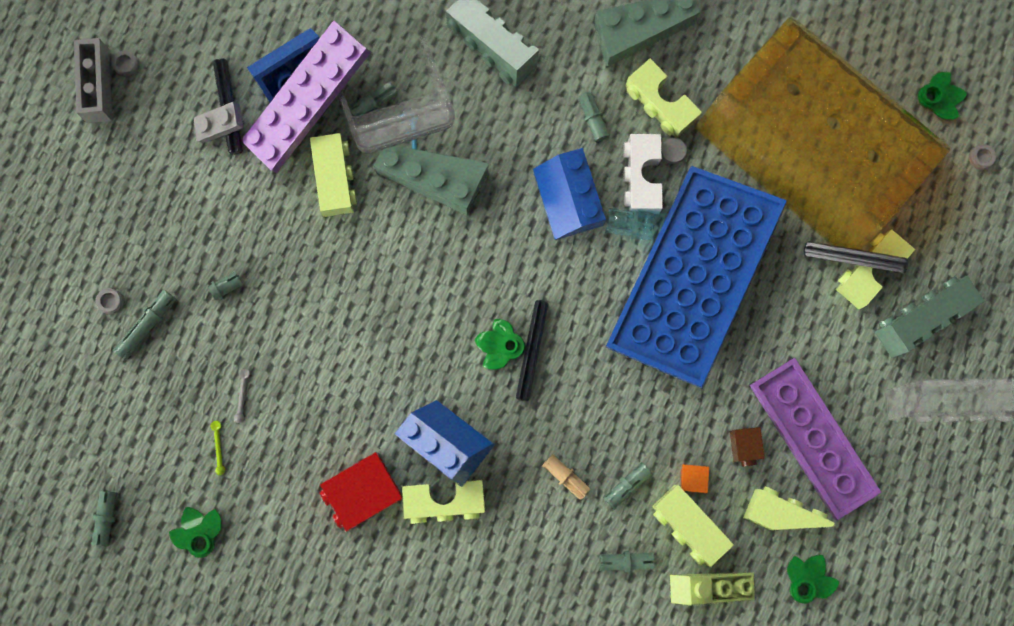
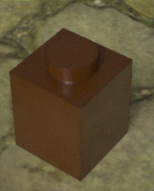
[729,427,765,467]

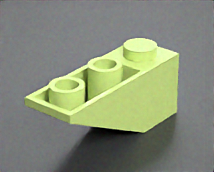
[743,487,834,530]
[670,573,755,605]

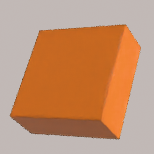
[680,464,709,493]

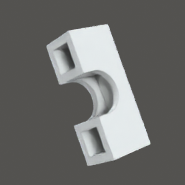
[623,134,662,214]

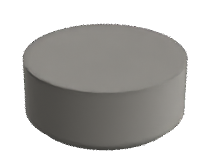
[112,51,139,77]
[661,138,687,164]
[969,144,996,170]
[96,288,124,315]

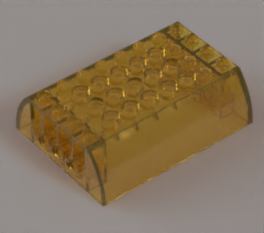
[695,16,951,250]

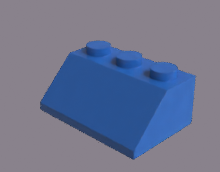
[247,28,320,102]
[533,148,606,240]
[395,400,495,487]

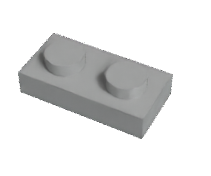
[193,102,244,143]

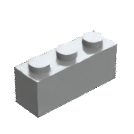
[74,38,112,123]

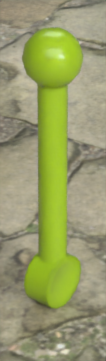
[210,421,226,476]

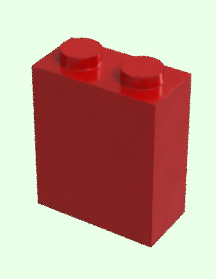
[319,452,403,531]

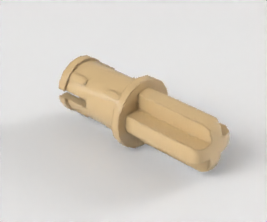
[542,454,590,500]

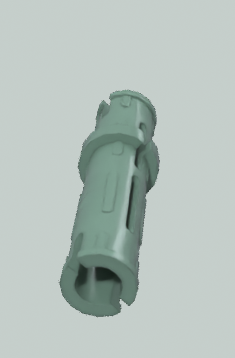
[113,289,177,360]

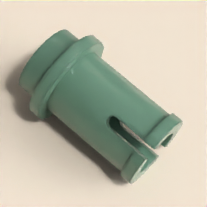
[208,272,243,300]

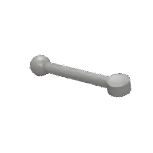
[234,369,250,423]

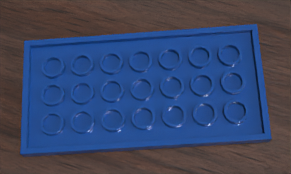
[606,166,787,389]

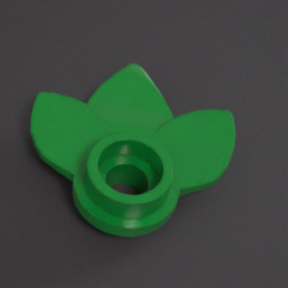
[917,72,967,120]
[475,319,525,370]
[169,507,222,558]
[787,555,839,604]

